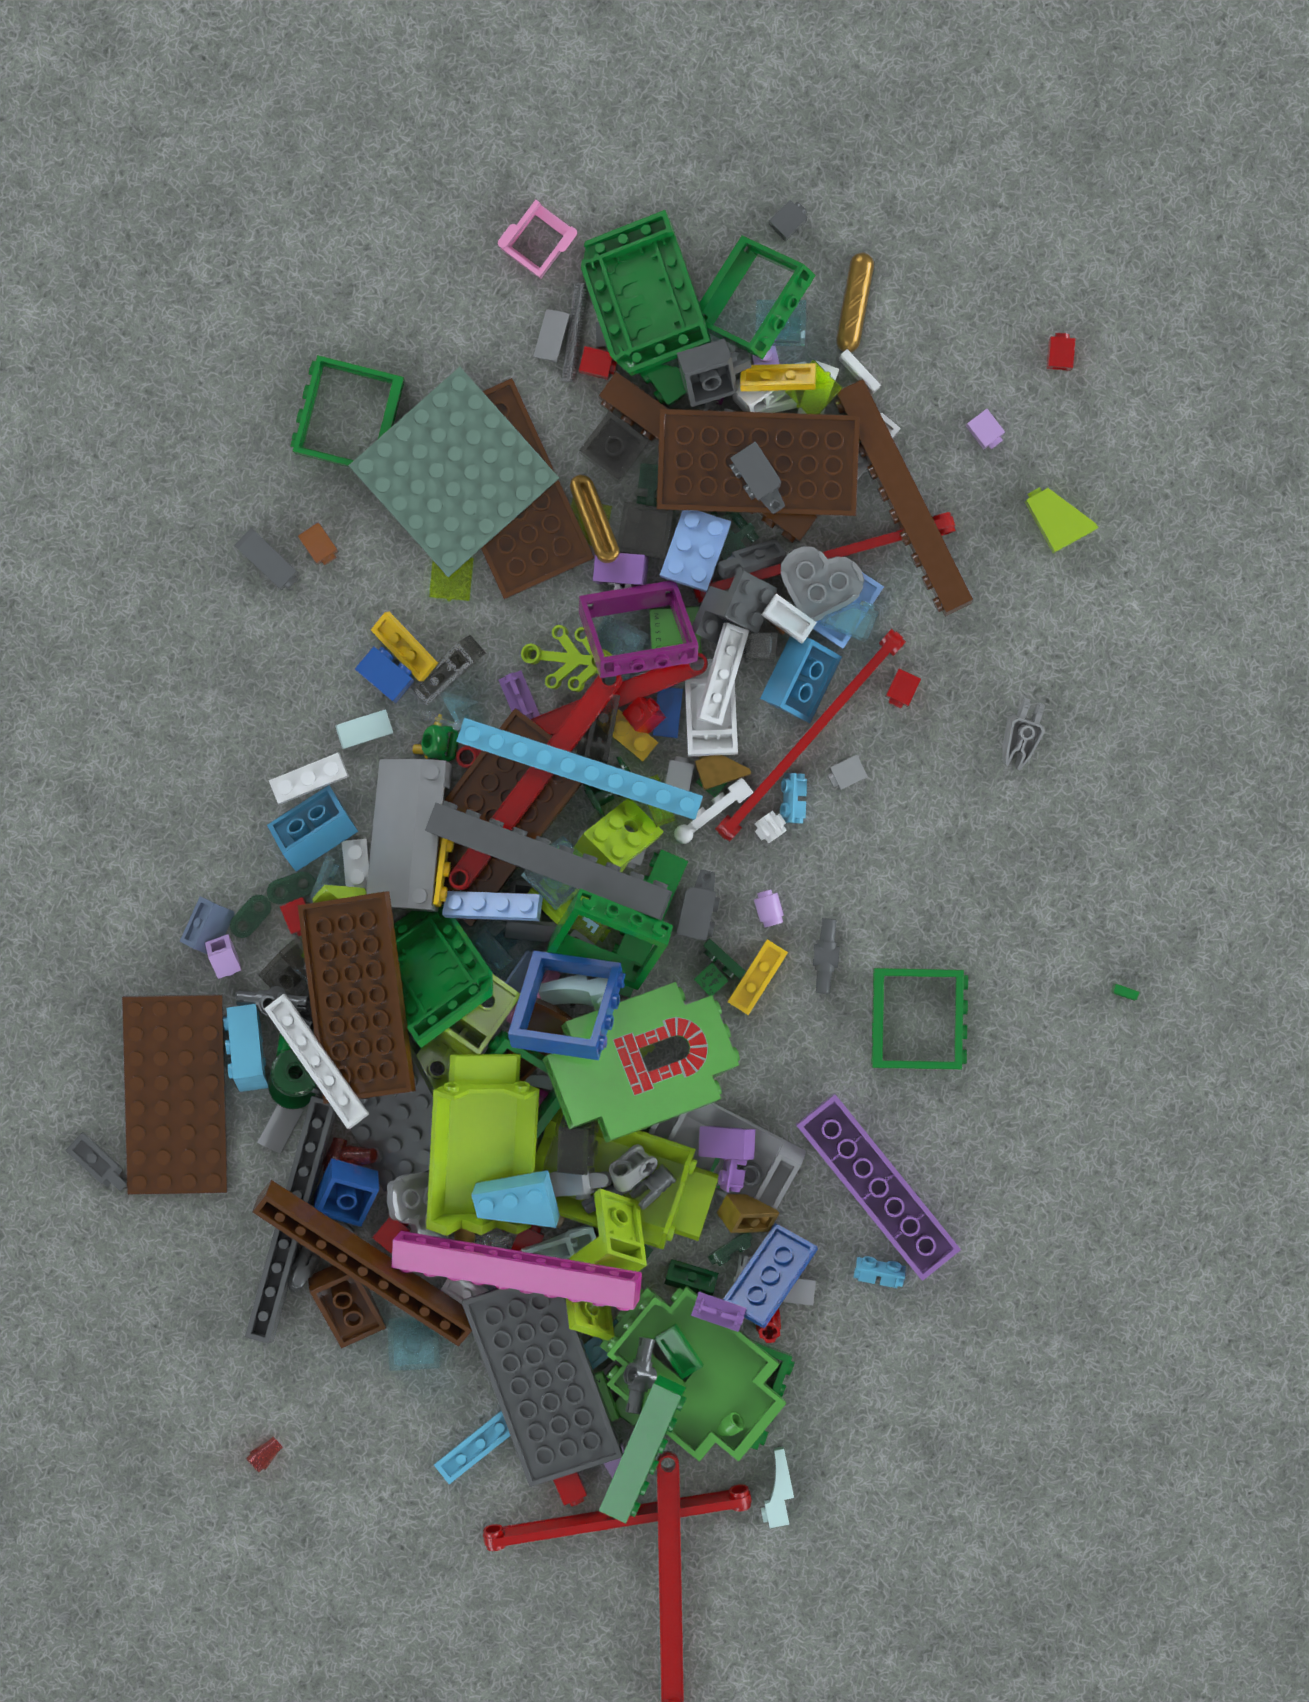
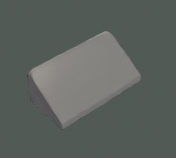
[533,309,570,363]
[257,1104,303,1153]

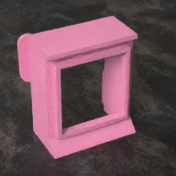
[498,199,577,279]

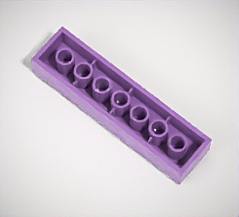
[796,1093,961,1281]

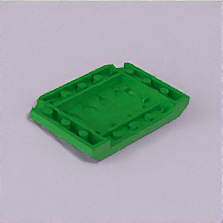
[581,210,712,376]
[394,905,493,1048]

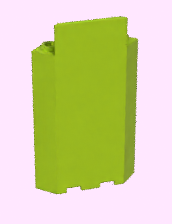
[426,1054,540,1236]
[534,1108,718,1250]

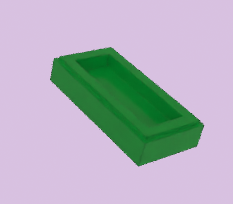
[654,1324,704,1379]

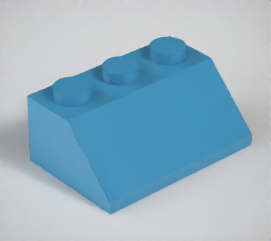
[760,636,842,723]
[267,785,358,871]

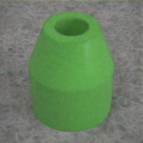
[717,1412,745,1437]

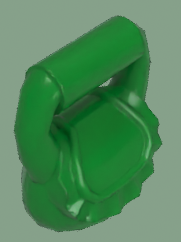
[421,725,459,762]

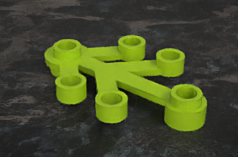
[521,625,613,692]

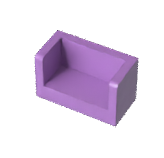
[593,553,649,586]
[698,1126,756,1160]

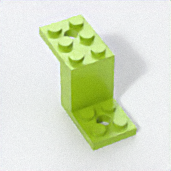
[528,798,664,925]
[416,974,520,1089]
[566,1189,647,1340]

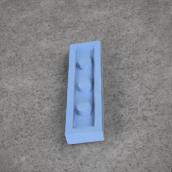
[442,891,543,921]

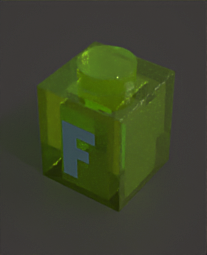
[571,915,611,944]

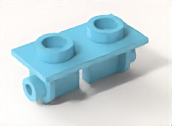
[780,773,807,823]
[853,1256,906,1288]

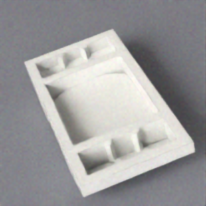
[685,659,738,756]

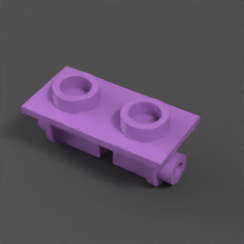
[499,670,540,719]
[718,1158,747,1192]
[691,1292,746,1332]

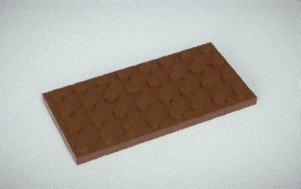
[481,378,594,600]
[657,409,860,516]
[435,708,583,926]
[298,891,416,1104]
[122,994,228,1195]

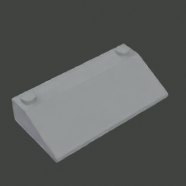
[366,759,453,913]
[648,1103,806,1209]

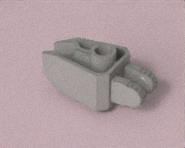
[1002,698,1045,770]
[549,1163,613,1200]

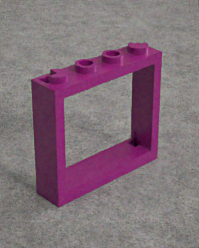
[579,581,698,678]

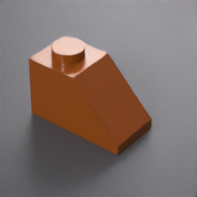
[298,522,339,566]

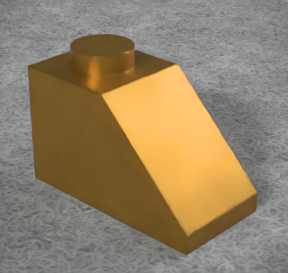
[694,755,751,790]
[717,1194,779,1233]

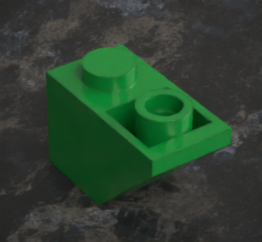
[639,364,687,407]

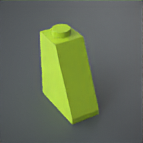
[1024,487,1098,553]

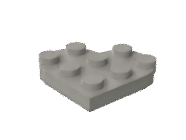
[780,546,864,622]
[387,1171,449,1238]

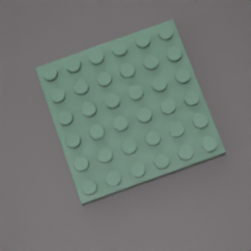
[348,367,559,578]

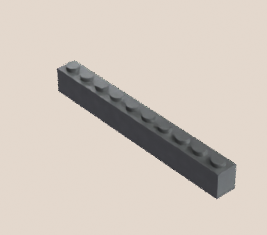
[425,801,672,921]
[245,1095,337,1344]

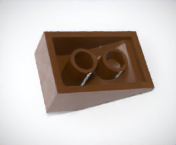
[308,1265,386,1349]

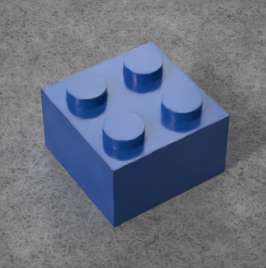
[355,646,414,704]
[314,1158,379,1227]

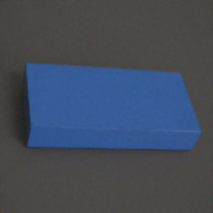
[653,687,683,738]

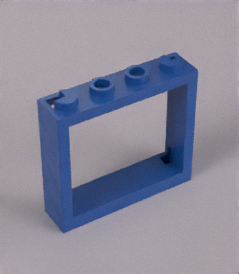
[508,951,626,1060]

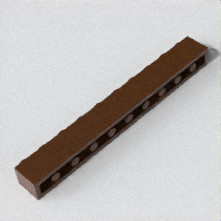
[599,372,817,543]
[834,379,973,617]
[252,1180,472,1347]

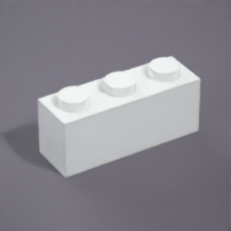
[269,753,349,804]

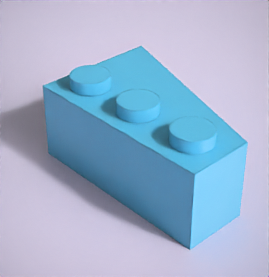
[223,1004,268,1092]
[471,1170,560,1228]

